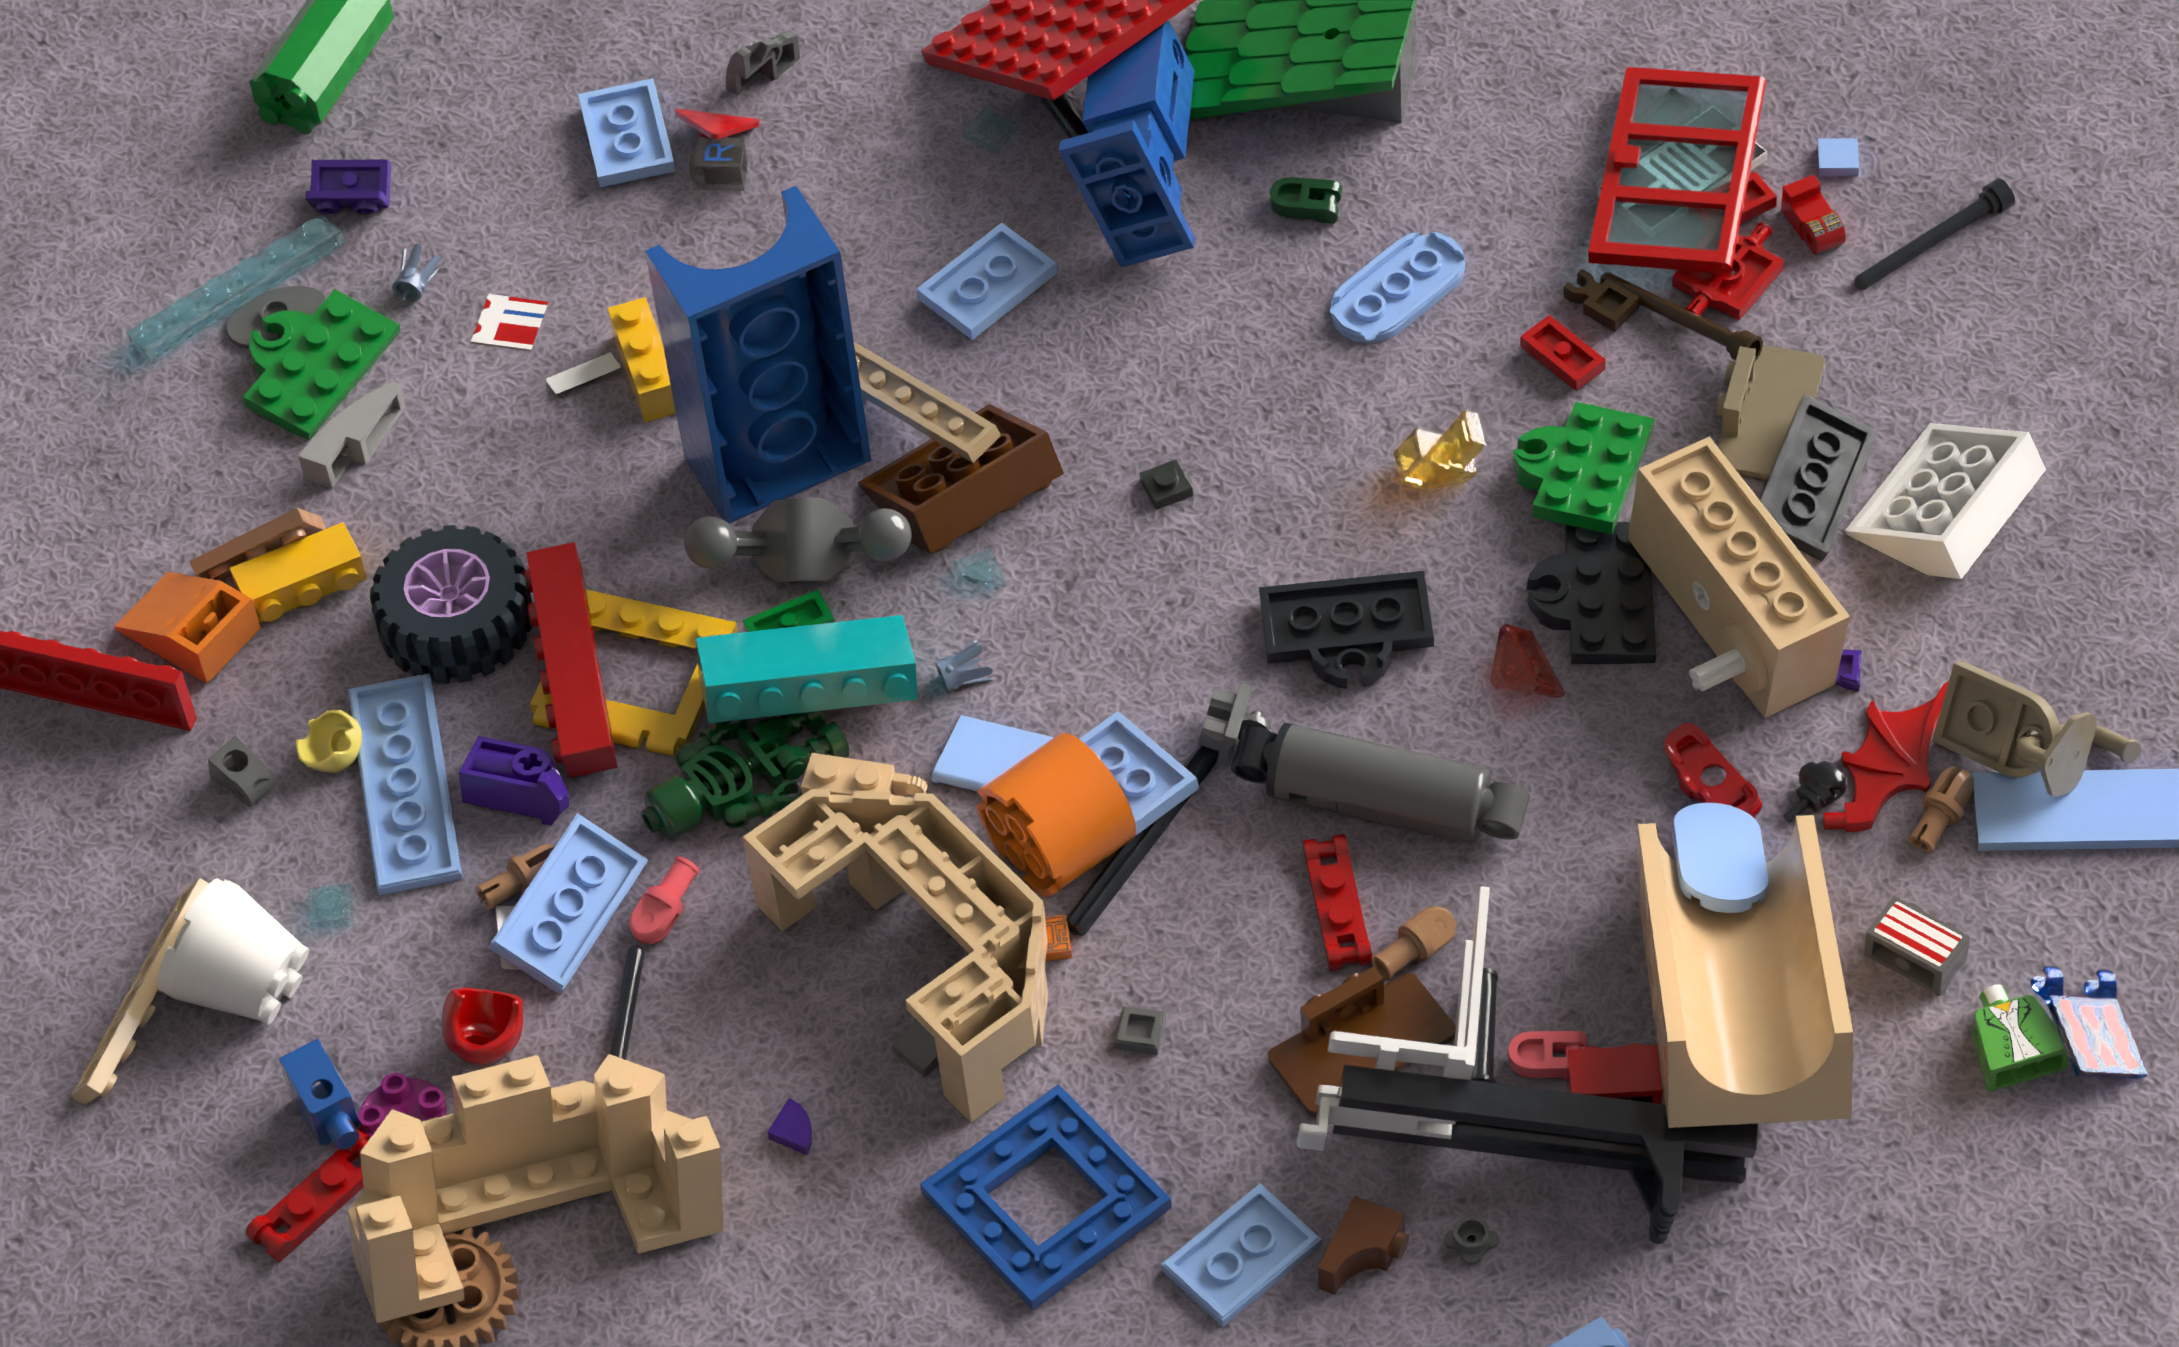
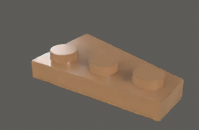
[189,508,326,580]

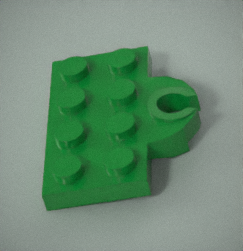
[243,289,400,441]
[1513,402,1655,535]

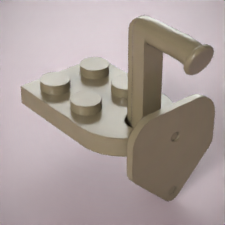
[1932,661,2141,797]

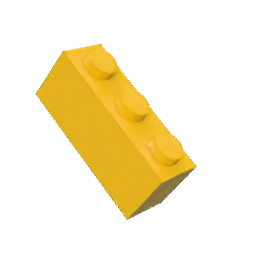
[607,297,676,423]
[230,522,367,623]

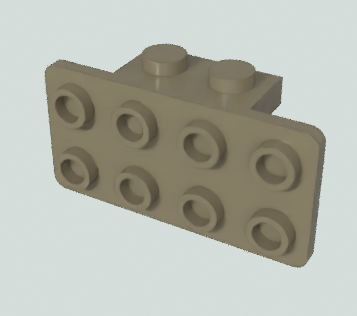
[1716,345,1825,480]

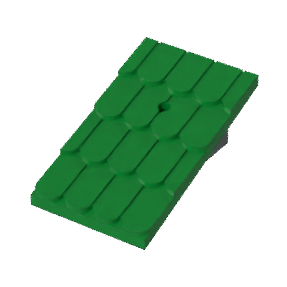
[1185,0,1417,123]

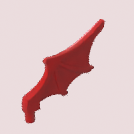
[1823,682,1948,832]

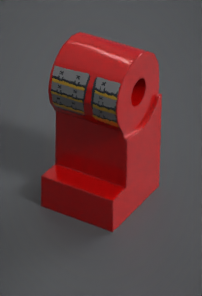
[1781,174,1846,255]

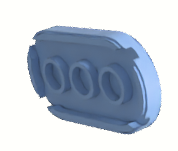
[1330,232,1465,343]
[1672,803,1768,913]

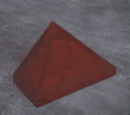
[1490,623,1565,698]

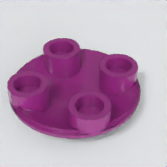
[358,1073,447,1140]

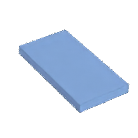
[488,813,648,994]

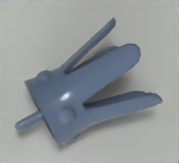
[392,243,441,301]
[929,640,993,693]

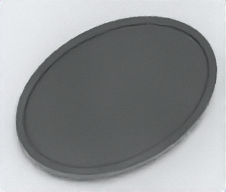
[227,286,326,350]

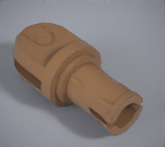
[1908,766,1974,854]
[475,844,555,910]
[1371,906,1457,980]

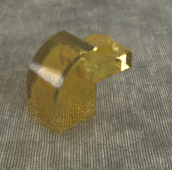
[1394,410,1486,490]

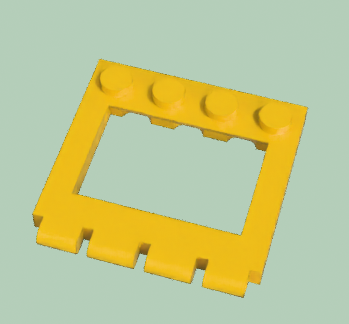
[530,589,738,757]

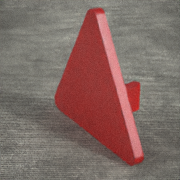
[675,109,760,148]

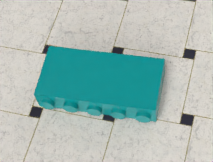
[696,615,918,723]

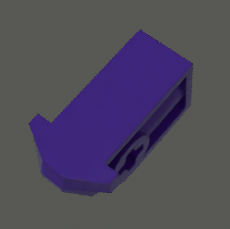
[459,736,569,826]

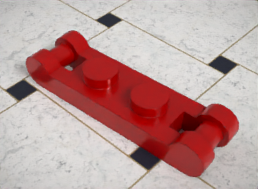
[1302,834,1372,971]
[245,1129,370,1262]

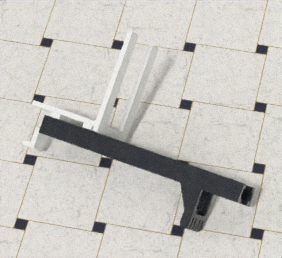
[1296,886,1758,1244]

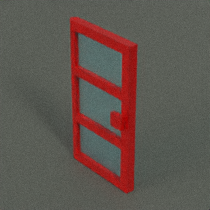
[1588,67,1766,274]

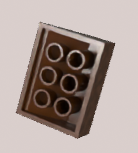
[858,404,1064,554]

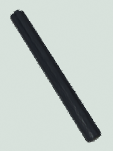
[1066,745,1218,936]

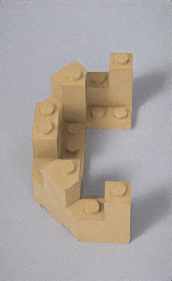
[743,789,1048,1123]
[348,1054,724,1323]

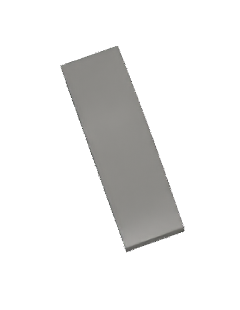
[298,381,405,489]

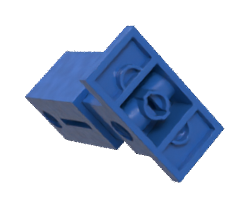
[1059,20,1195,267]

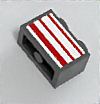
[1864,896,1970,996]

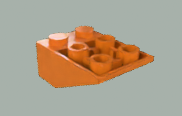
[114,572,261,684]

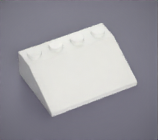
[1845,423,2046,579]

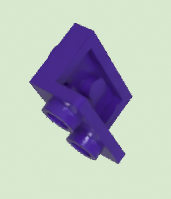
[305,159,391,214]

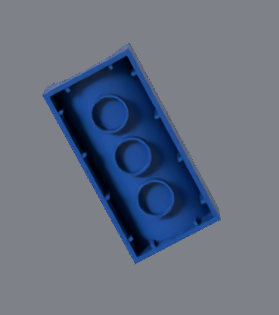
[645,186,872,524]

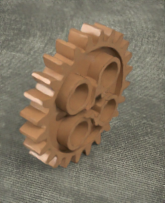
[379,1227,520,1347]

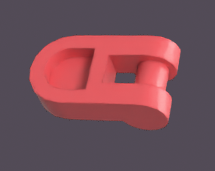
[1508,1031,1588,1081]

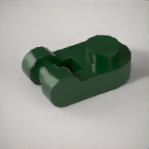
[1269,177,1342,224]

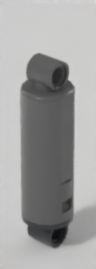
[1231,722,1530,843]

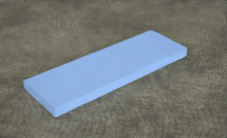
[348,673,463,896]
[1972,769,2179,851]

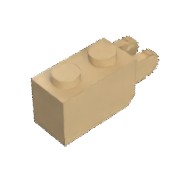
[801,753,928,798]

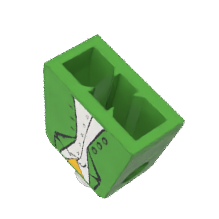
[1972,985,2070,1093]

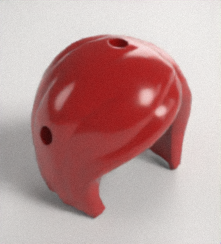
[441,987,524,1065]

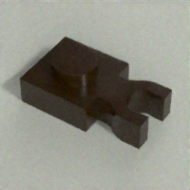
[1563,269,1639,332]

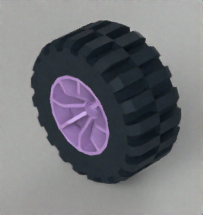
[370,525,532,684]

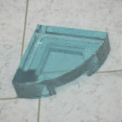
[952,548,1005,589]

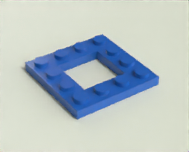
[920,1084,1172,1310]

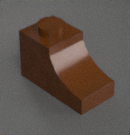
[1318,1196,1409,1295]

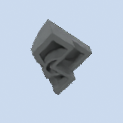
[726,30,800,96]

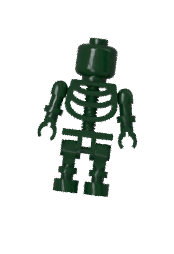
[641,710,849,839]

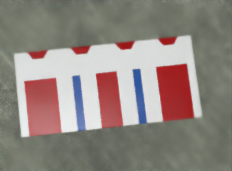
[471,294,549,350]

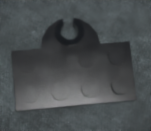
[1526,522,1656,664]
[1259,571,1434,689]

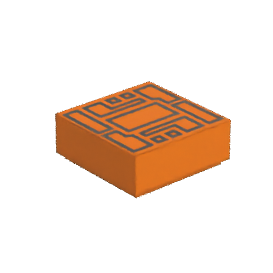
[1045,915,1072,961]

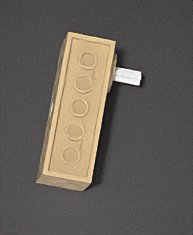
[1628,436,1850,718]

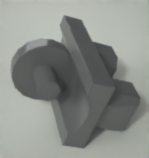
[1198,682,1271,767]

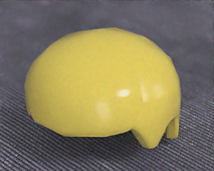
[296,710,362,773]

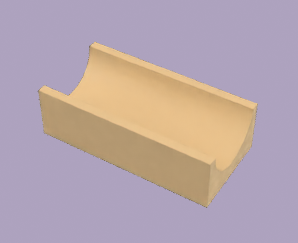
[1638,815,1853,1128]

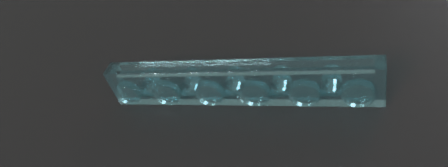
[126,214,345,362]

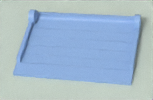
[932,715,1054,791]

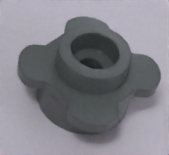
[1444,1215,1499,1264]

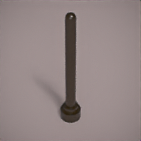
[1600,272,1763,361]

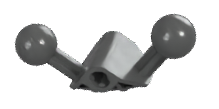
[684,498,912,583]

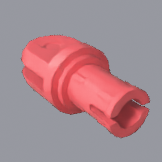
[629,856,700,945]

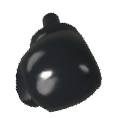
[1783,761,1848,823]

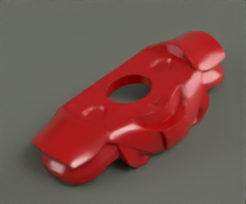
[1664,722,1763,818]

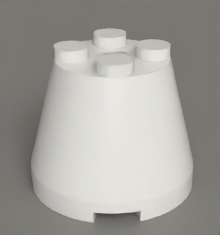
[157,878,310,1025]

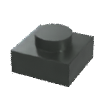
[1139,459,1193,510]

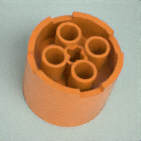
[976,733,1136,897]

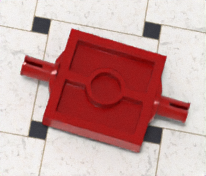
[1672,222,1784,321]

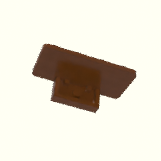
[1268,967,1456,1117]

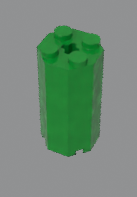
[249,0,394,134]

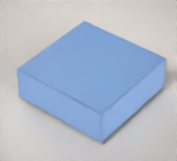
[1817,138,1859,177]

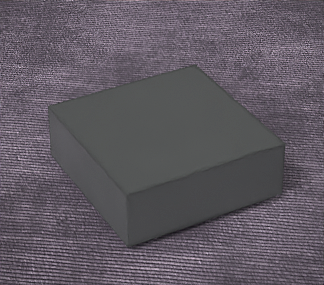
[1114,1006,1166,1055]

